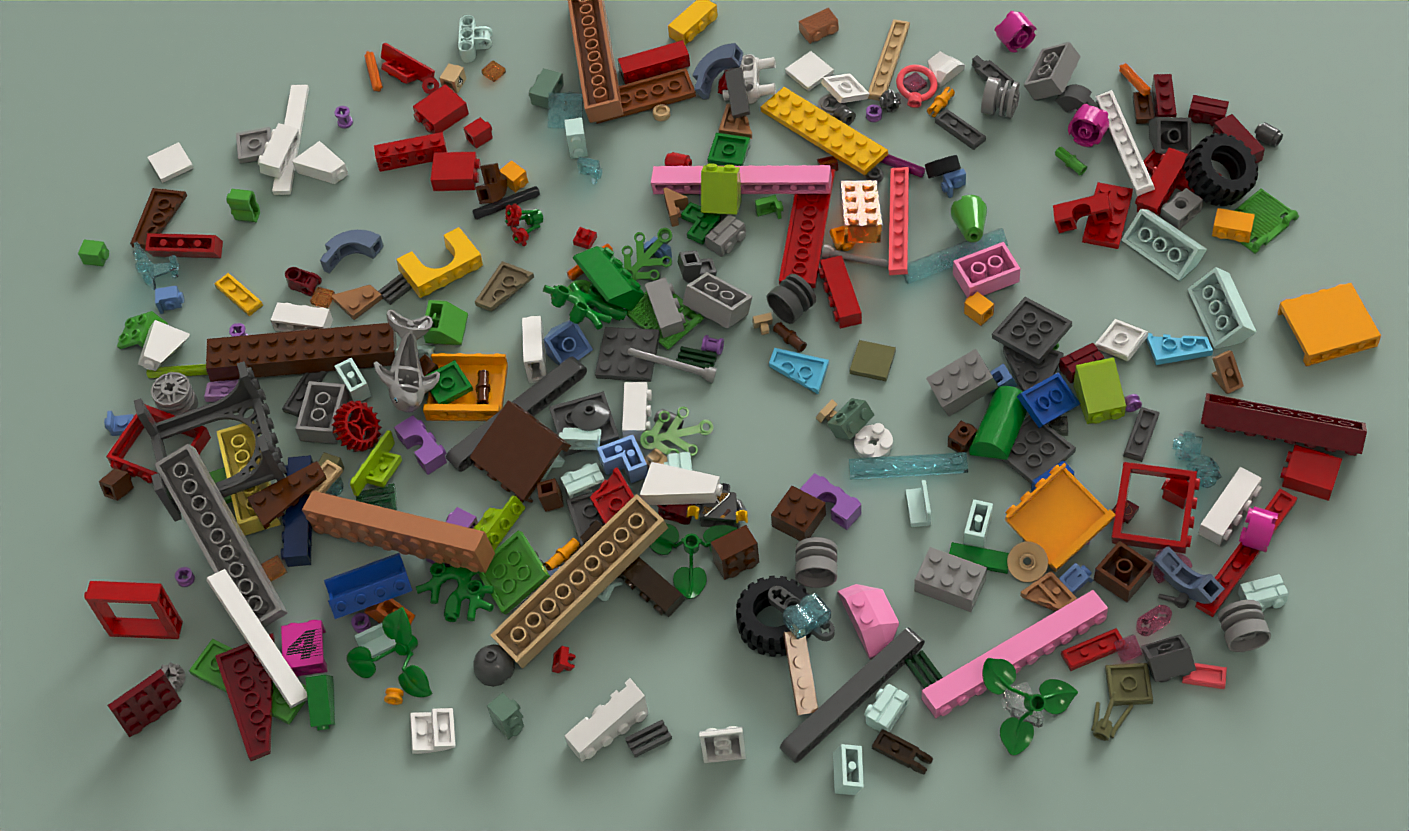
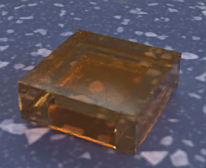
[481,60,506,82]
[310,287,335,309]
[261,555,288,582]

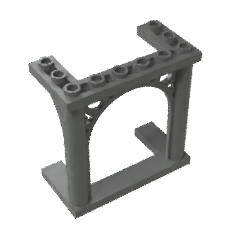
[134,361,287,522]

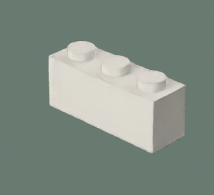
[258,123,299,179]
[271,302,333,332]
[622,382,652,441]

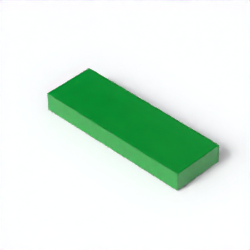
[949,542,1009,574]

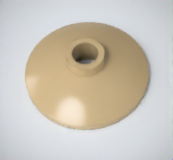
[1007,541,1048,582]

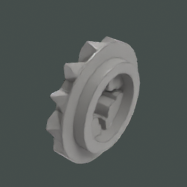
[818,94,846,115]
[155,662,185,691]

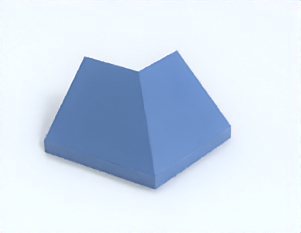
[543,320,593,366]

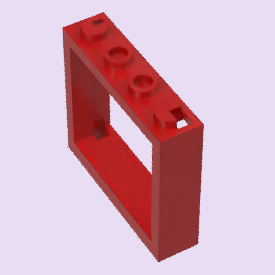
[106,404,211,483]
[1112,462,1200,554]
[84,581,183,639]

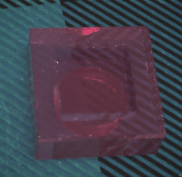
[903,72,927,93]
[1114,634,1142,662]

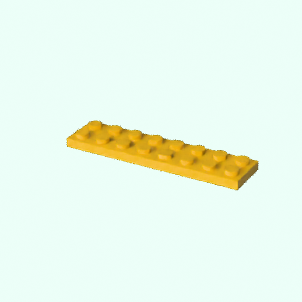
[760,87,888,176]

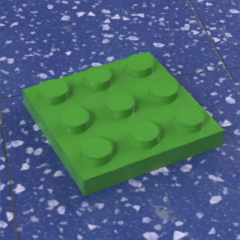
[478,530,550,614]

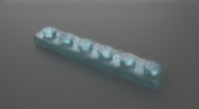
[903,228,1008,284]
[849,452,968,480]

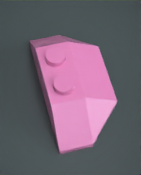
[837,584,899,659]

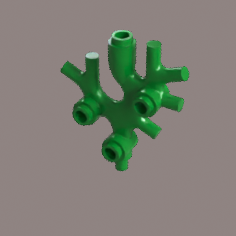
[543,283,627,330]
[415,562,494,622]

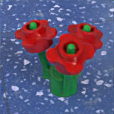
[505,203,543,246]

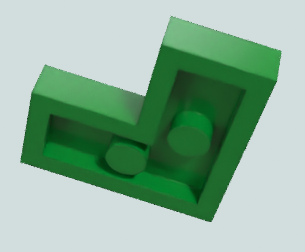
[681,202,721,245]

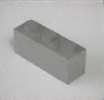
[645,277,686,338]

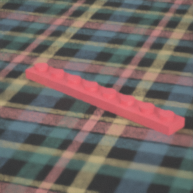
[888,167,909,275]

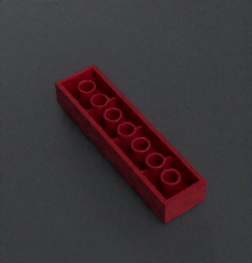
[1201,393,1367,456]

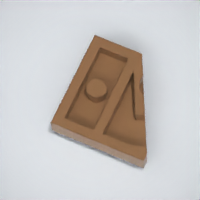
[719,104,752,139]
[332,285,383,320]
[1020,571,1077,612]

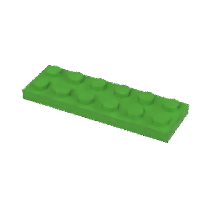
[189,638,307,725]

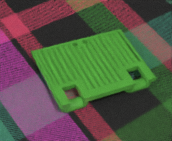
[1234,188,1299,254]
[626,291,704,350]

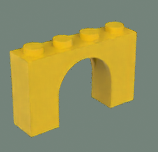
[396,227,483,298]

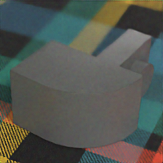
[1055,84,1099,113]
[677,251,717,283]

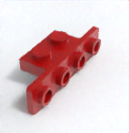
[381,43,435,86]

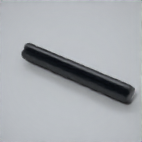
[472,186,540,219]

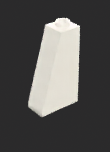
[522,316,547,383]
[640,462,723,505]

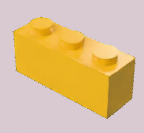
[668,0,718,45]

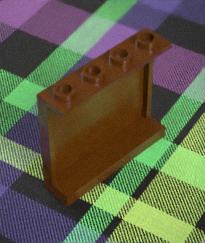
[469,400,571,503]

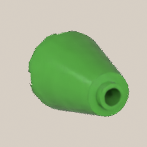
[951,195,987,242]

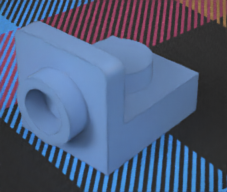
[941,168,966,198]
[644,236,672,262]
[104,411,134,436]
[1059,563,1094,595]

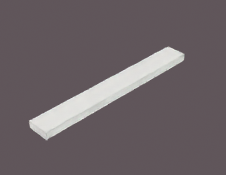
[272,85,309,195]
[1095,90,1155,196]
[207,569,308,708]

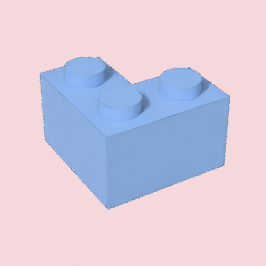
[597,435,648,483]

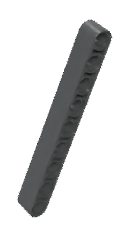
[446,356,587,472]
[780,627,925,763]

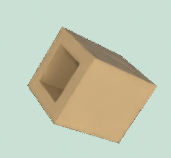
[440,63,466,94]

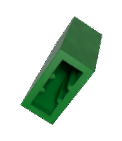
[305,675,335,731]

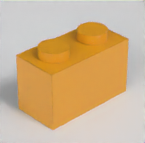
[1212,208,1255,243]

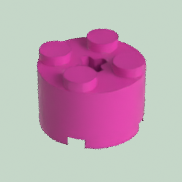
[994,11,1037,52]
[1068,104,1109,147]
[1239,506,1278,552]

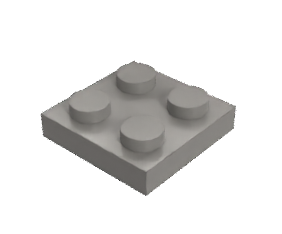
[236,127,272,163]

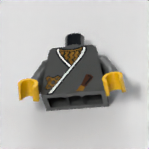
[687,483,748,528]

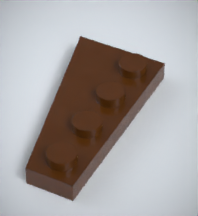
[130,188,187,249]
[247,461,327,530]

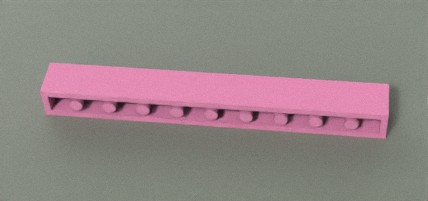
[651,165,832,194]
[921,590,1108,719]

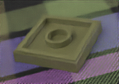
[850,340,896,381]
[1105,663,1153,706]

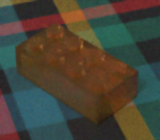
[840,180,882,243]

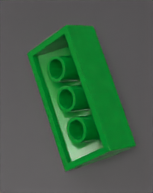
[573,246,644,311]

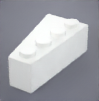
[565,678,649,762]

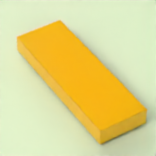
[214,273,263,316]

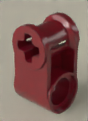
[285,267,322,296]
[657,504,696,525]

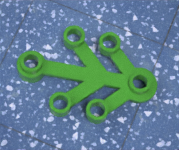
[622,228,673,281]
[640,406,713,456]

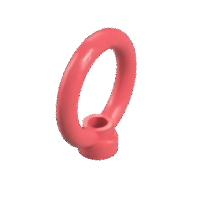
[896,65,937,108]

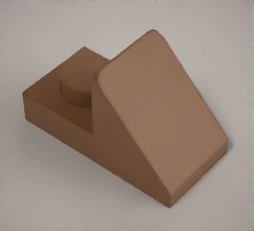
[663,188,689,227]
[1211,350,1244,394]

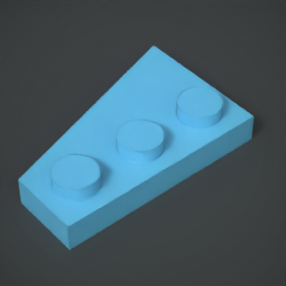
[1146,333,1213,365]
[769,348,829,394]

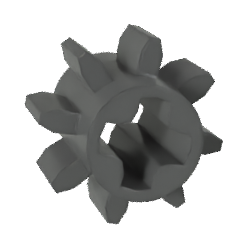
[879,90,901,112]

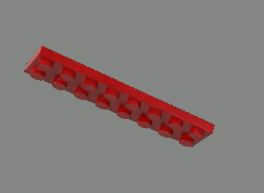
[779,169,835,288]

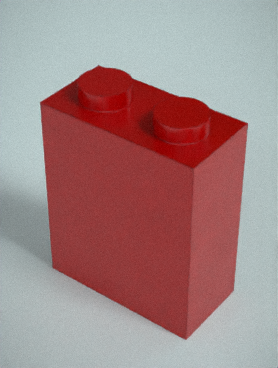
[413,84,469,134]
[431,152,481,191]
[1280,444,1342,501]

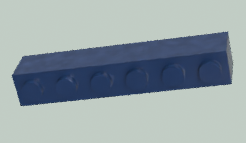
[281,455,314,567]

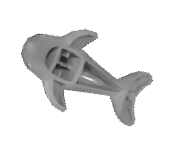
[374,309,440,412]

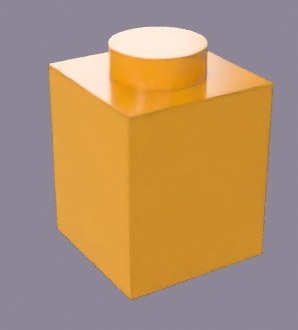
[500,160,528,193]
[964,291,994,326]

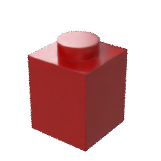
[464,117,493,149]
[1161,478,1189,509]

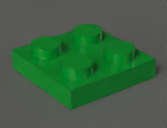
[707,133,750,166]
[424,360,473,404]

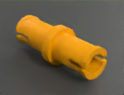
[927,87,955,117]
[544,538,581,571]

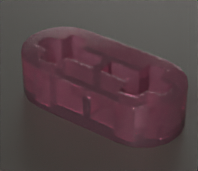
[1136,605,1172,636]

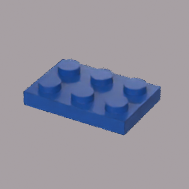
[1017,372,1081,428]

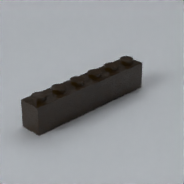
[580,520,685,617]

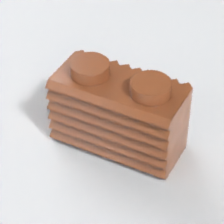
[799,7,839,44]

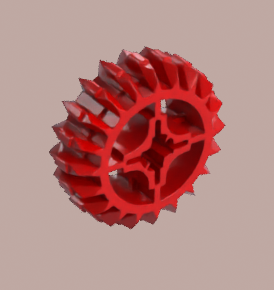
[332,401,382,452]

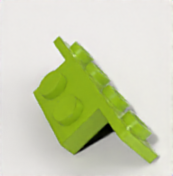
[350,430,402,496]
[473,495,525,551]

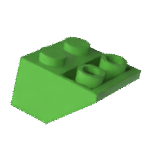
[424,300,468,345]

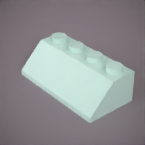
[1121,209,1207,281]
[1188,267,1257,349]

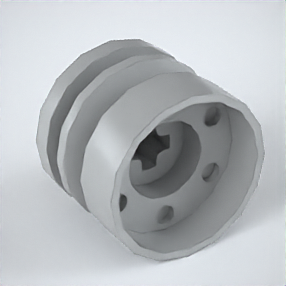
[981,77,1020,119]
[151,372,198,416]
[795,537,837,588]
[1218,600,1271,652]

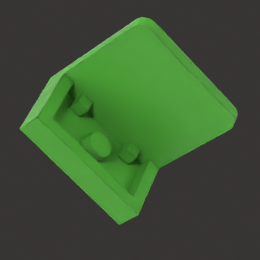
[117,311,168,349]

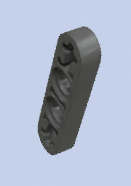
[768,586,835,642]

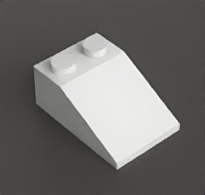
[699,726,746,763]

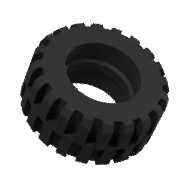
[1184,133,1258,206]
[736,575,814,657]

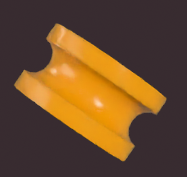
[384,688,404,705]

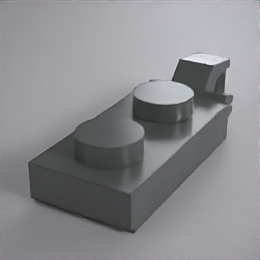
[971,55,1014,87]

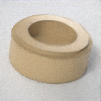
[653,104,670,121]

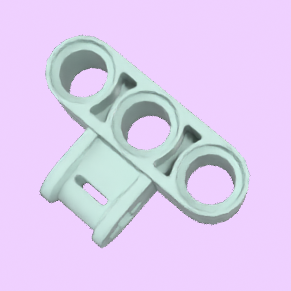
[458,15,492,63]

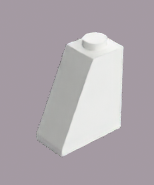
[292,141,348,184]
[138,320,190,371]

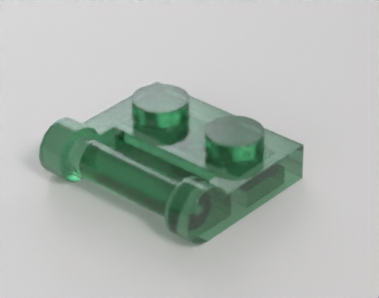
[356,483,397,511]

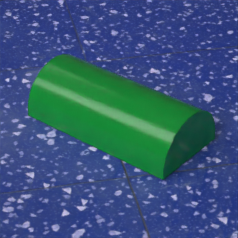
[969,386,1027,460]

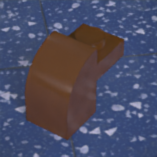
[475,163,507,204]

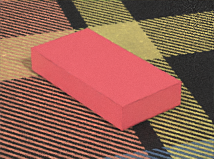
[1182,663,1227,689]

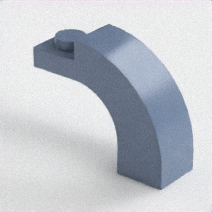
[693,43,743,99]
[320,229,384,274]
[1153,546,1225,604]

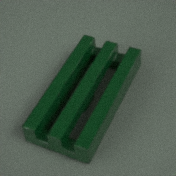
[676,346,717,369]
[905,650,943,689]

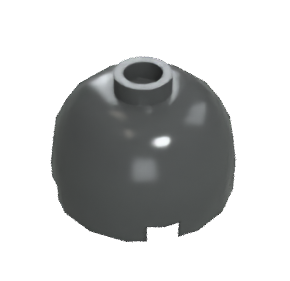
[473,644,515,687]

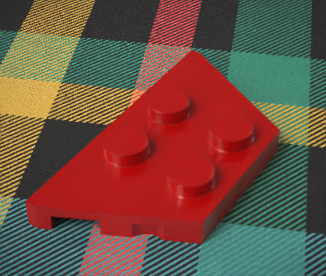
[590,467,634,525]

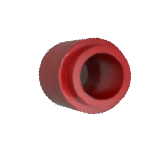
[665,152,692,166]

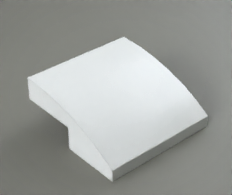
[410,708,456,754]

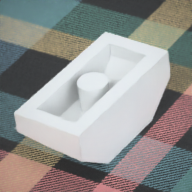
[927,51,965,88]

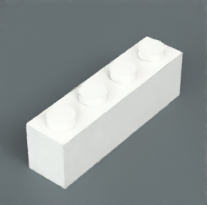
[1198,467,1262,546]

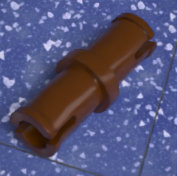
[773,322,807,353]
[476,370,491,404]

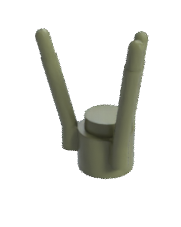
[1091,692,1133,741]

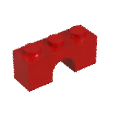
[1053,192,1113,233]

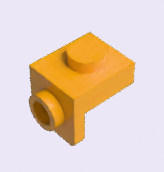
[830,225,857,251]

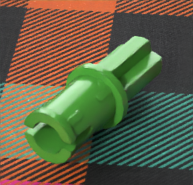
[1055,147,1087,175]

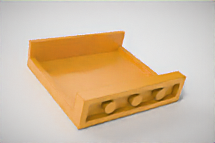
[1277,283,1381,366]
[423,353,508,421]
[1005,463,1116,572]

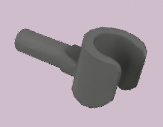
[1158,593,1189,609]

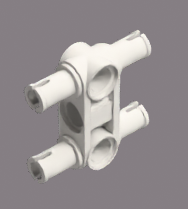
[723,54,776,104]

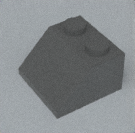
[1149,117,1192,154]
[1141,634,1196,682]

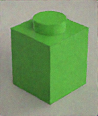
[78,239,109,266]

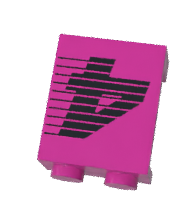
[281,620,328,677]

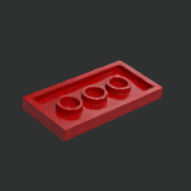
[1082,182,1133,249]

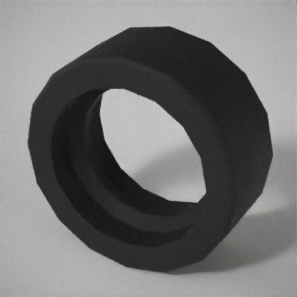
[924,155,961,178]

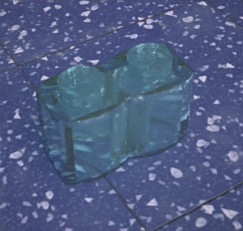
[782,593,831,639]

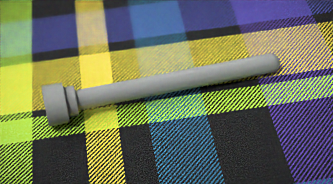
[822,244,910,270]
[627,348,717,383]

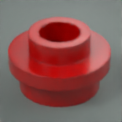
[422,77,440,95]

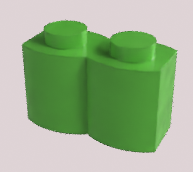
[226,189,260,222]

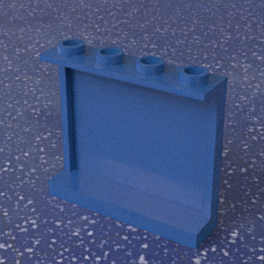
[324,553,413,619]

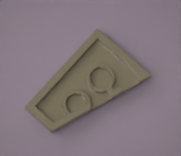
[475,261,534,312]

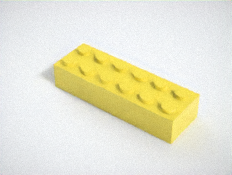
[216,420,281,536]

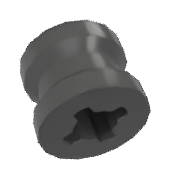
[834,104,856,126]

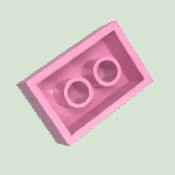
[953,242,1021,298]

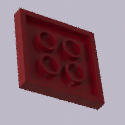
[107,669,182,738]

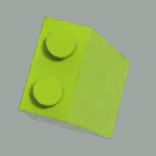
[701,164,742,215]
[1073,357,1126,424]

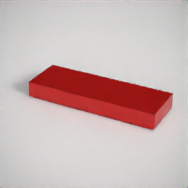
[1061,628,1127,671]

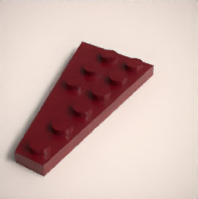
[215,633,275,761]

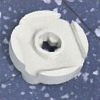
[854,423,893,461]

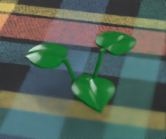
[649,523,738,599]
[346,607,433,697]
[982,658,1078,756]

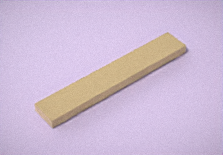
[868,19,910,101]

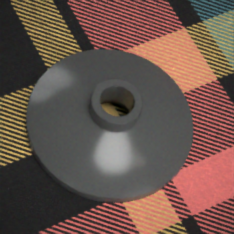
[571,400,609,431]

